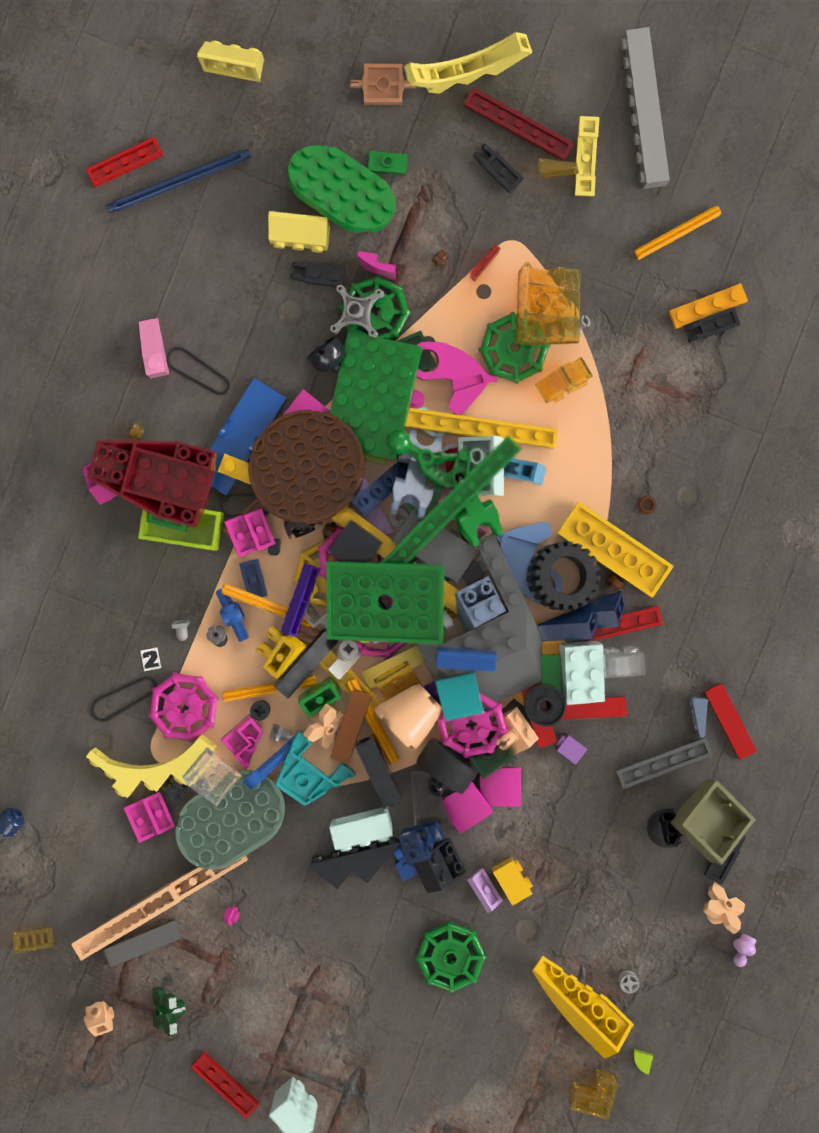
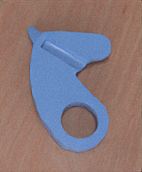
[495,522,562,603]

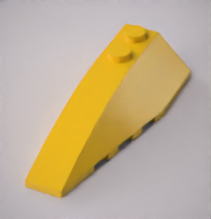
[532,956,634,1059]

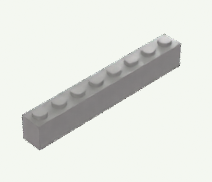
[621,27,670,189]

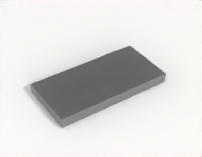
[392,508,478,583]

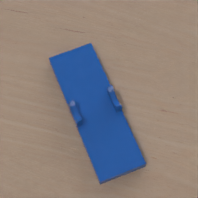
[210,378,287,496]

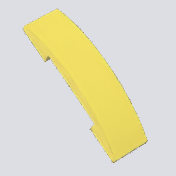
[575,116,599,197]
[361,645,425,689]

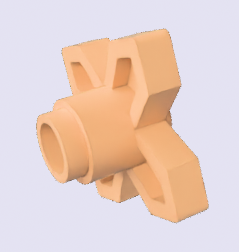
[303,704,345,748]
[703,882,745,934]

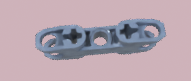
[390,429,442,521]

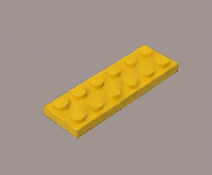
[556,502,674,598]

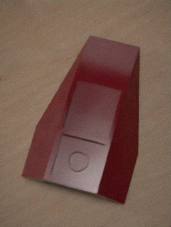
[87,440,216,528]

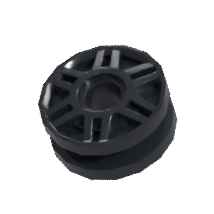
[524,683,566,727]

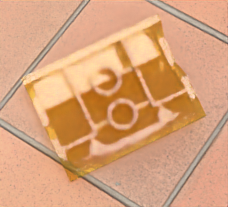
[516,262,580,346]

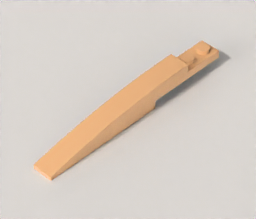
[71,856,248,960]

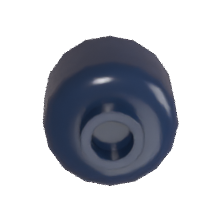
[0,808,25,837]

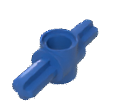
[216,588,249,642]

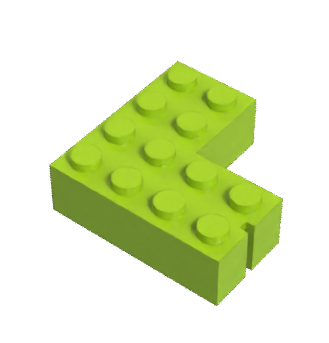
[138,510,224,551]

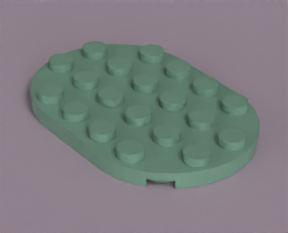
[176,770,285,870]

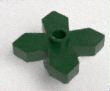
[152,987,185,1036]

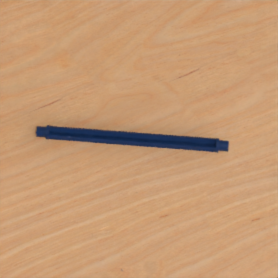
[106,149,251,213]

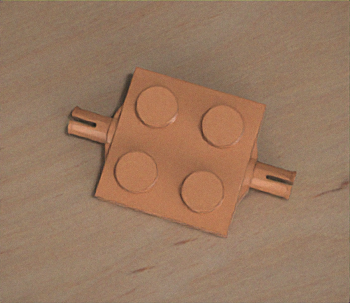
[350,64,416,105]

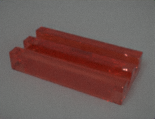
[470,244,501,282]

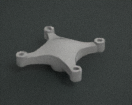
[330,285,384,338]

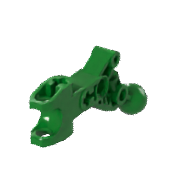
[387,429,503,548]

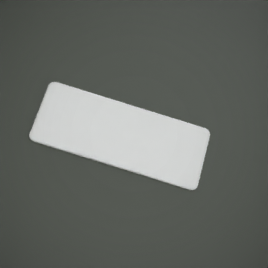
[328,648,361,679]

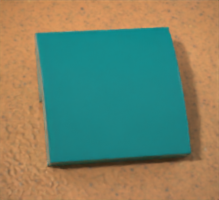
[436,672,484,721]

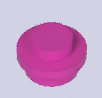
[410,390,424,409]
[223,906,239,926]

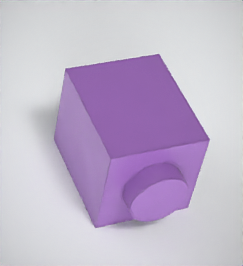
[555,733,587,765]

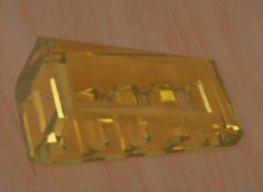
[538,158,579,179]
[13,927,54,954]

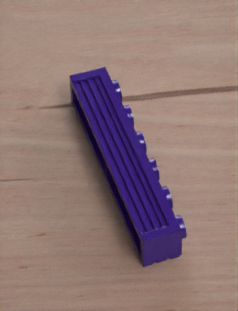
[280,563,320,637]

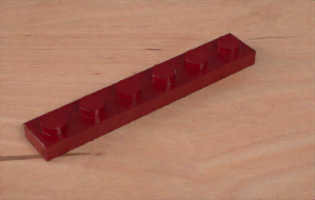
[464,87,574,162]

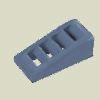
[689,696,708,738]

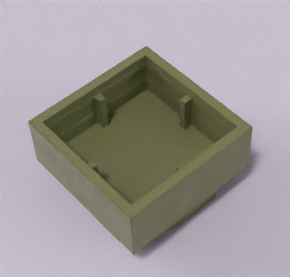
[671,779,756,864]

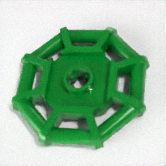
[339,274,411,340]
[478,312,551,384]
[415,921,487,993]

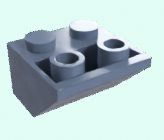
[455,576,506,631]

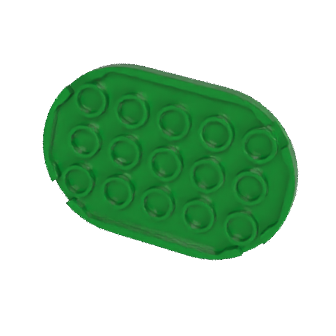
[287,145,396,233]

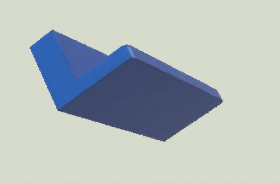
[436,647,497,672]

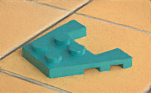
[275,730,356,806]

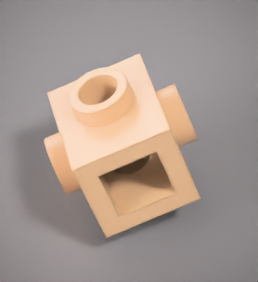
[84,1001,114,1037]

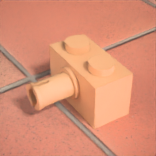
[492,707,539,755]

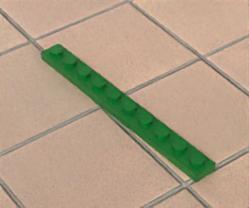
[380,435,522,563]

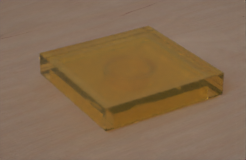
[373,661,423,700]

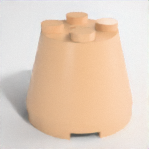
[374,683,442,752]

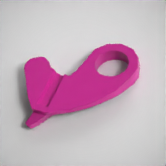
[416,342,498,415]

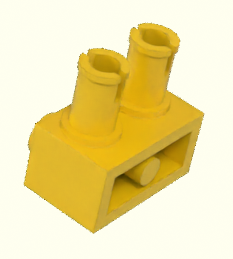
[256,626,307,679]

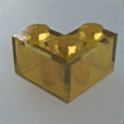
[535,357,593,404]
[568,1069,619,1120]

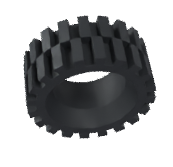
[527,541,601,610]

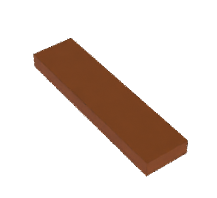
[330,688,372,765]

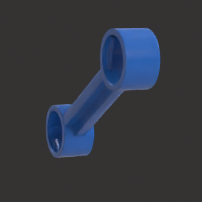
[243,730,303,790]

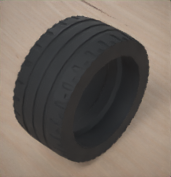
[416,738,478,794]

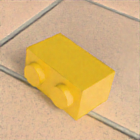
[492,856,533,906]

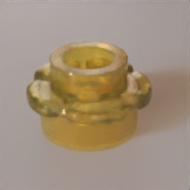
[128,422,145,441]

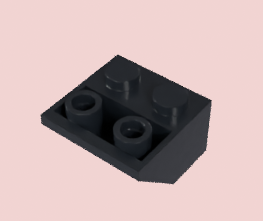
[413,838,466,893]

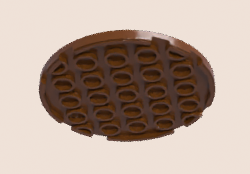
[248,410,365,524]

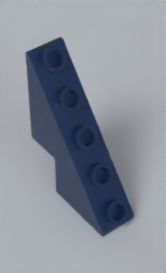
[351,461,408,516]
[538,591,625,642]

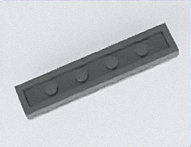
[615,737,713,789]

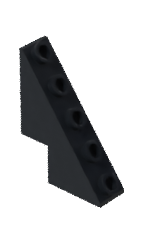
[309,837,400,889]

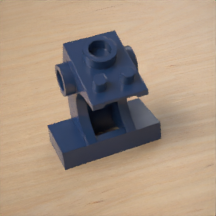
[399,821,444,865]

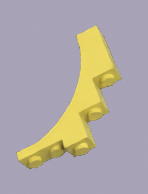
[404,32,532,94]
[86,734,217,798]

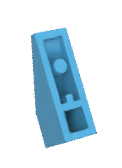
[504,458,547,485]

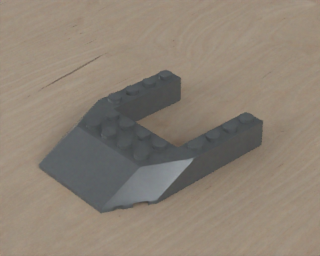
[416,533,542,708]

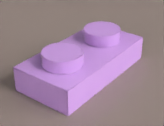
[467,868,503,912]

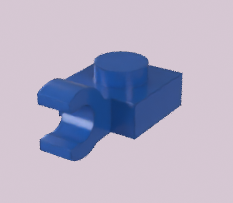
[394,845,418,881]

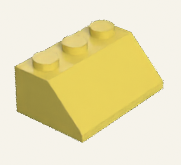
[197,41,264,82]
[269,211,330,253]

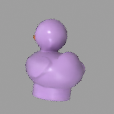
[733,933,756,967]

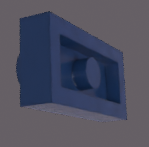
[239,559,268,597]

